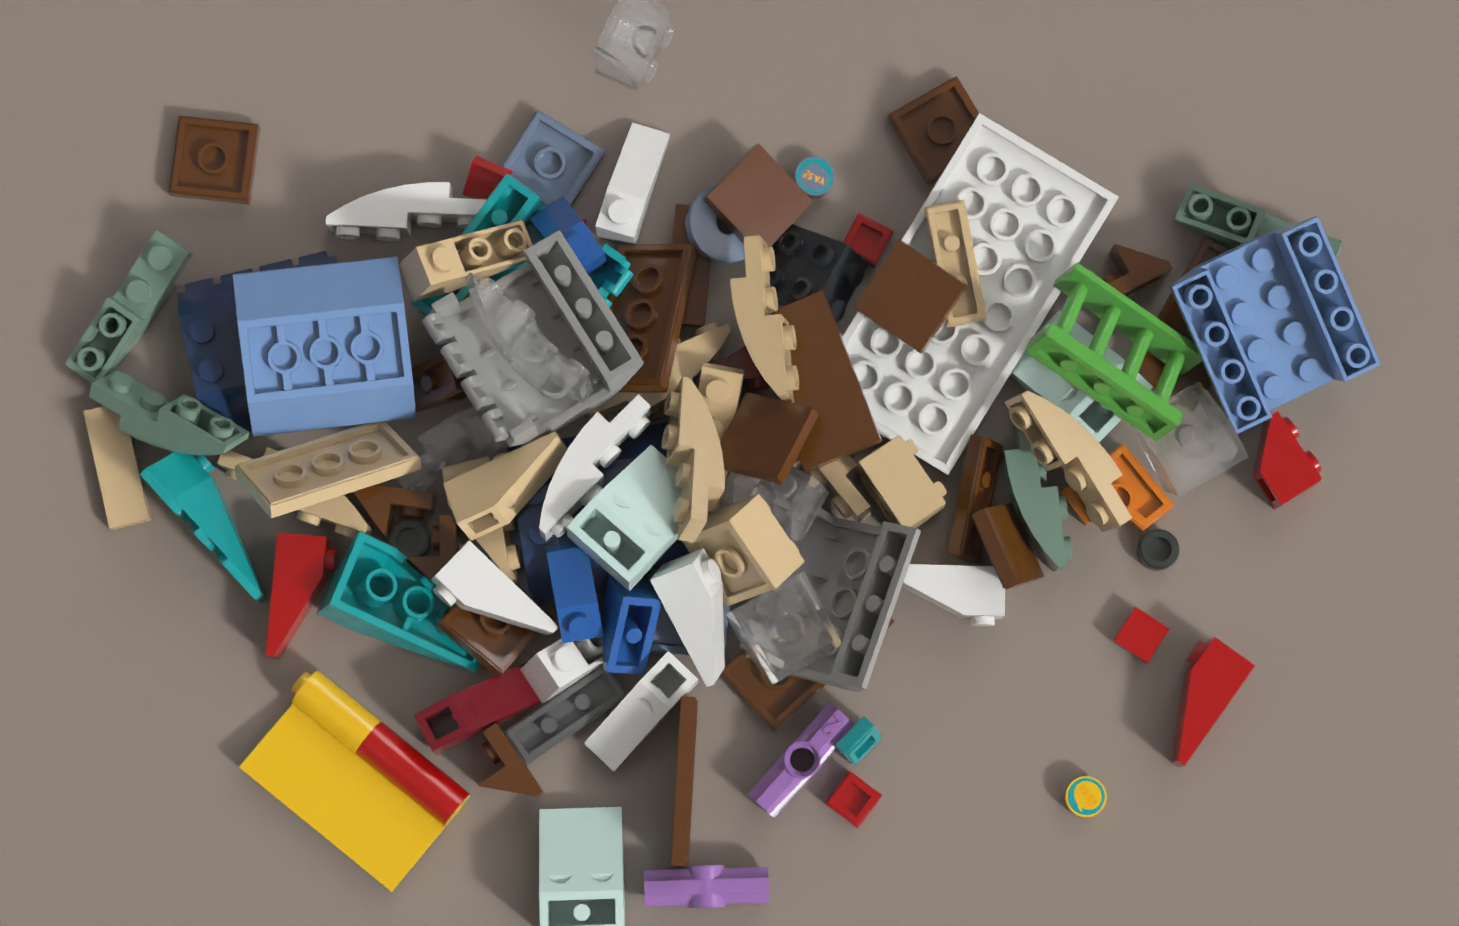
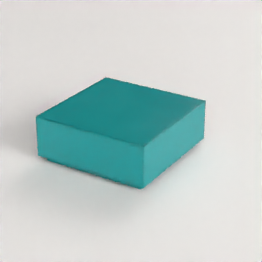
[835,716,882,766]

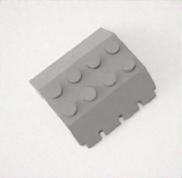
[422,230,644,447]
[740,503,921,692]

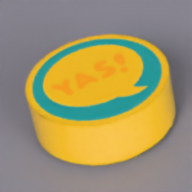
[1064,776,1107,818]

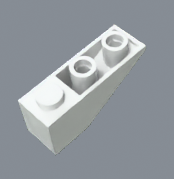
[520,615,603,704]
[584,651,699,772]

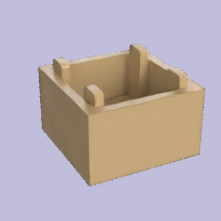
[856,435,947,528]
[681,494,805,606]

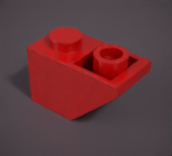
[1252,411,1323,510]

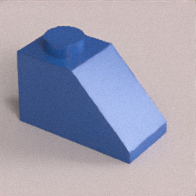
[530,197,607,276]
[545,543,603,643]
[601,576,662,675]

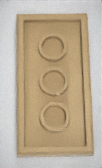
[235,421,421,519]

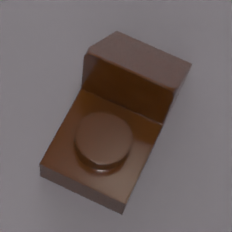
[1102,244,1173,297]
[412,354,467,412]
[354,485,437,539]
[408,515,460,585]
[478,723,544,797]

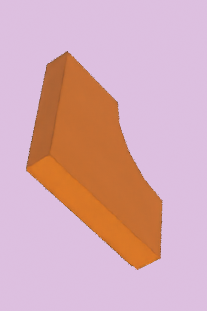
[1059,443,1175,532]

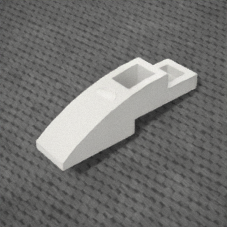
[326,182,487,242]
[539,394,651,541]

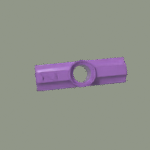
[747,702,855,819]
[644,865,769,908]

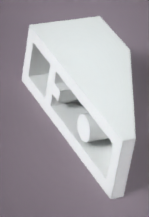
[595,123,670,244]
[431,540,559,635]
[650,548,725,687]
[902,564,1005,626]

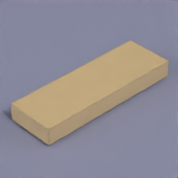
[924,200,987,328]
[83,406,151,530]

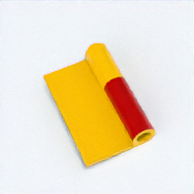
[239,670,471,892]

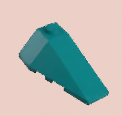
[140,452,267,603]
[316,531,480,674]

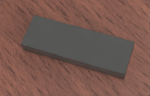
[503,664,627,766]

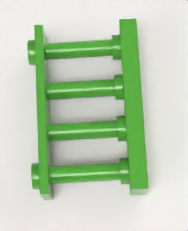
[1024,262,1202,442]

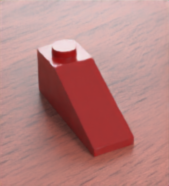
[266,533,337,659]
[1172,637,1255,768]

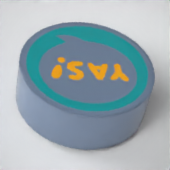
[794,156,835,198]

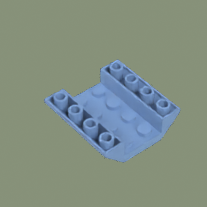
[1170,216,1381,434]
[233,256,416,437]

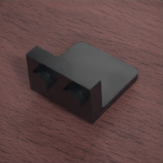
[769,224,868,323]

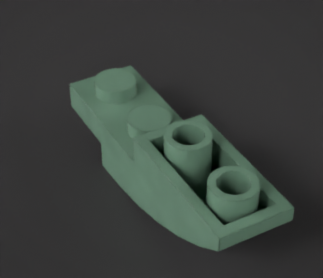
[1175,183,1343,260]
[65,230,194,383]
[89,369,249,456]
[1001,422,1072,572]

